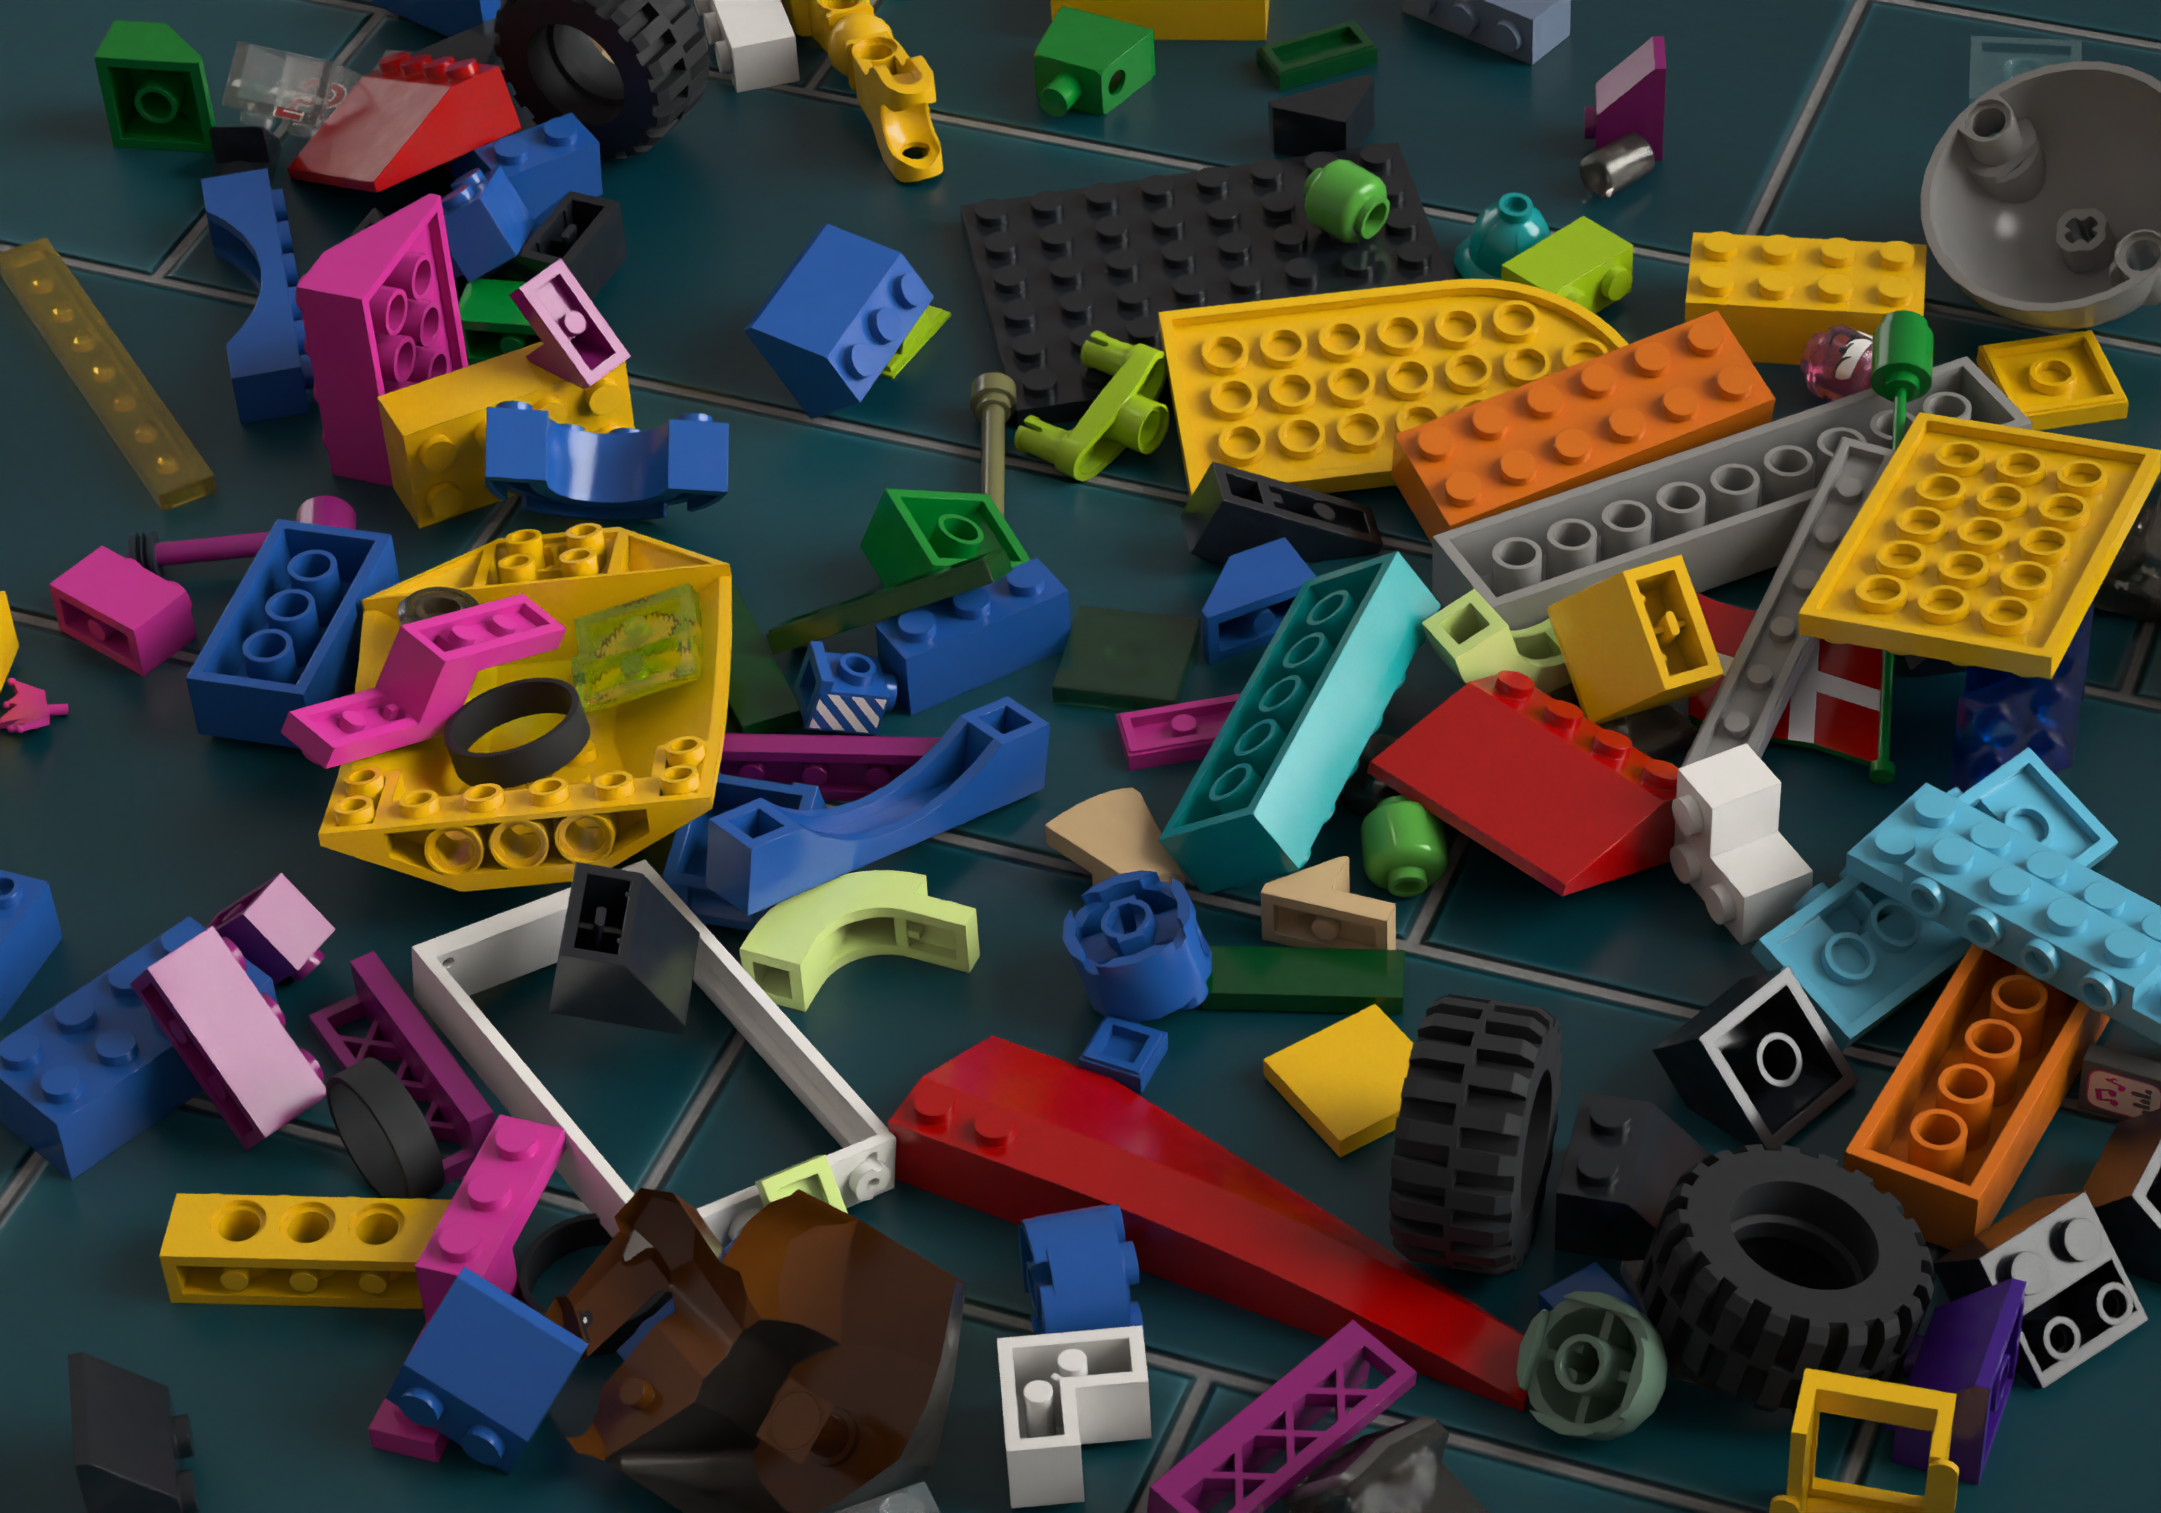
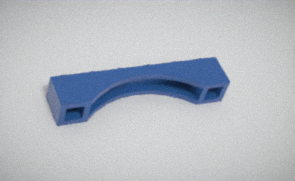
[201,168,315,424]
[705,696,1050,916]

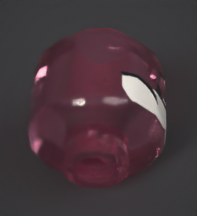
[1800,324,1873,402]

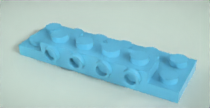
[1751,747,2118,1052]
[1845,783,2161,1045]

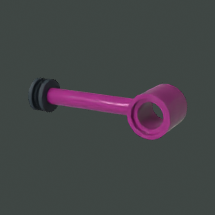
[126,496,357,577]

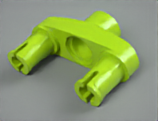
[1014,330,1170,481]

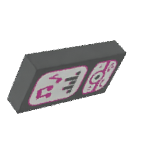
[2077,1043,2161,1121]

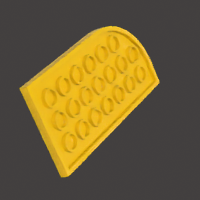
[1159,279,1628,499]

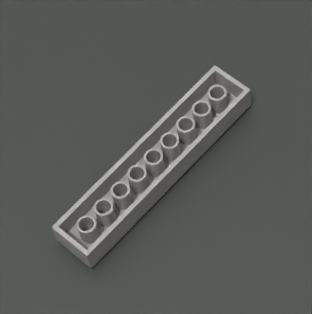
[1432,356,2032,630]

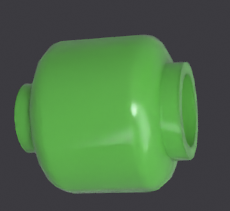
[1303,159,1390,244]
[1360,795,1448,897]

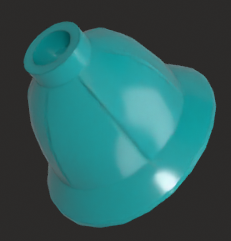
[1454,192,1551,280]

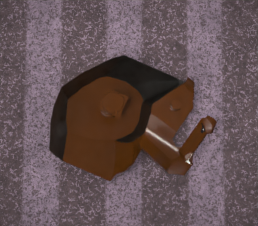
[545,1188,966,1513]

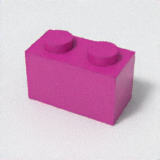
[49,546,197,677]

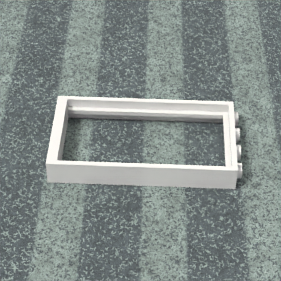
[412,860,896,1249]

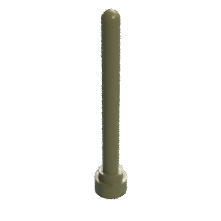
[970,372,1017,517]

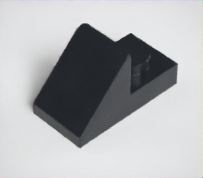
[209,126,281,186]

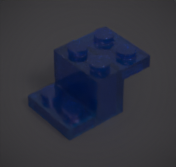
[1950,602,2095,793]

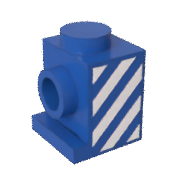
[794,641,897,736]

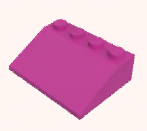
[295,193,468,487]

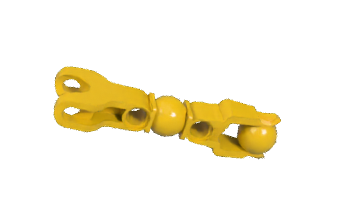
[781,0,943,183]

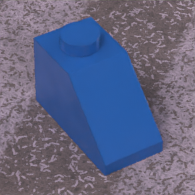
[1202,537,1316,665]

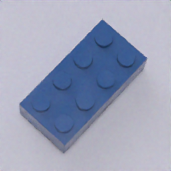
[186,519,400,748]
[0,916,278,1181]

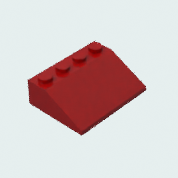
[287,51,522,193]
[1367,671,1679,896]

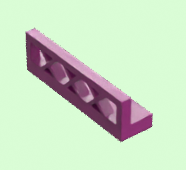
[719,733,941,801]
[309,951,495,1185]
[1147,1320,1417,1513]

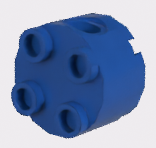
[1062,870,1212,1024]

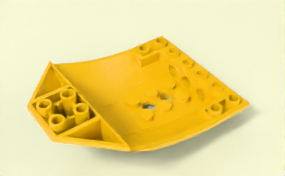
[318,523,732,892]

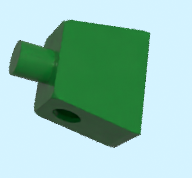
[1034,6,1156,117]

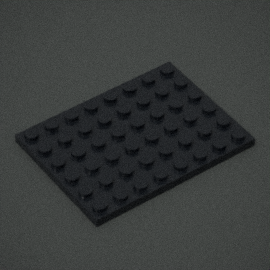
[960,142,1451,428]

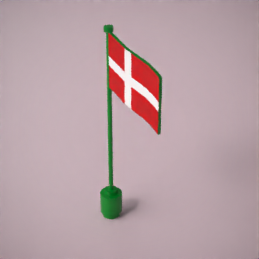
[1688,310,1934,784]

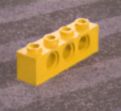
[159,1193,451,1309]

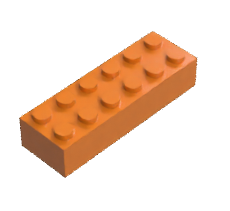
[1391,310,1776,544]
[1843,943,2110,1251]

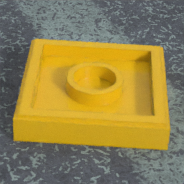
[1977,330,2129,431]
[1263,1004,1414,1158]

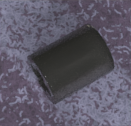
[1579,132,1655,200]

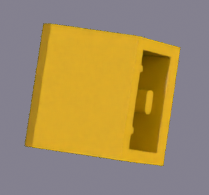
[1546,554,1724,725]

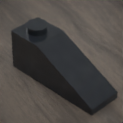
[1180,461,1383,564]

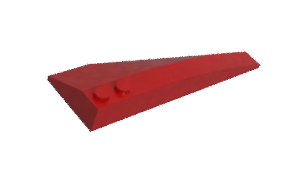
[888,1035,1530,1412]

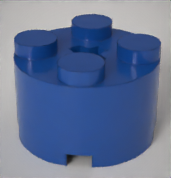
[1018,1204,1145,1341]

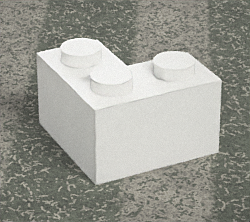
[1670,743,1813,945]
[997,1325,1152,1508]

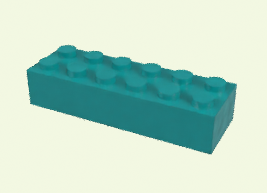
[1158,551,1441,895]

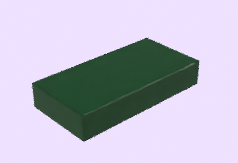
[1257,20,1378,92]

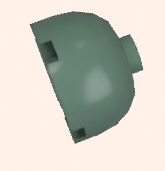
[1516,1291,1668,1440]

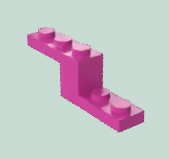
[281,593,567,769]
[368,1115,567,1463]

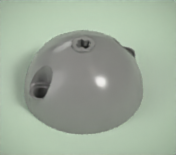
[1920,61,2161,330]

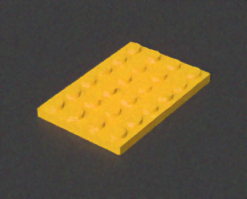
[1798,412,2161,679]

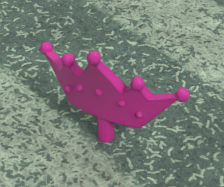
[0,678,68,734]

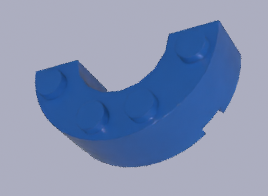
[484,401,729,521]

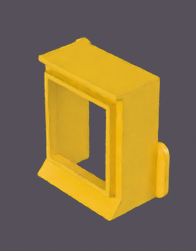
[1769,1368,1959,1513]

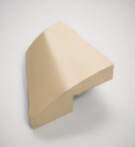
[1045,787,1185,888]

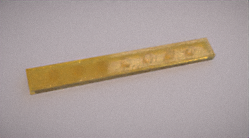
[0,237,217,511]

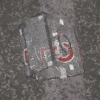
[222,41,363,139]

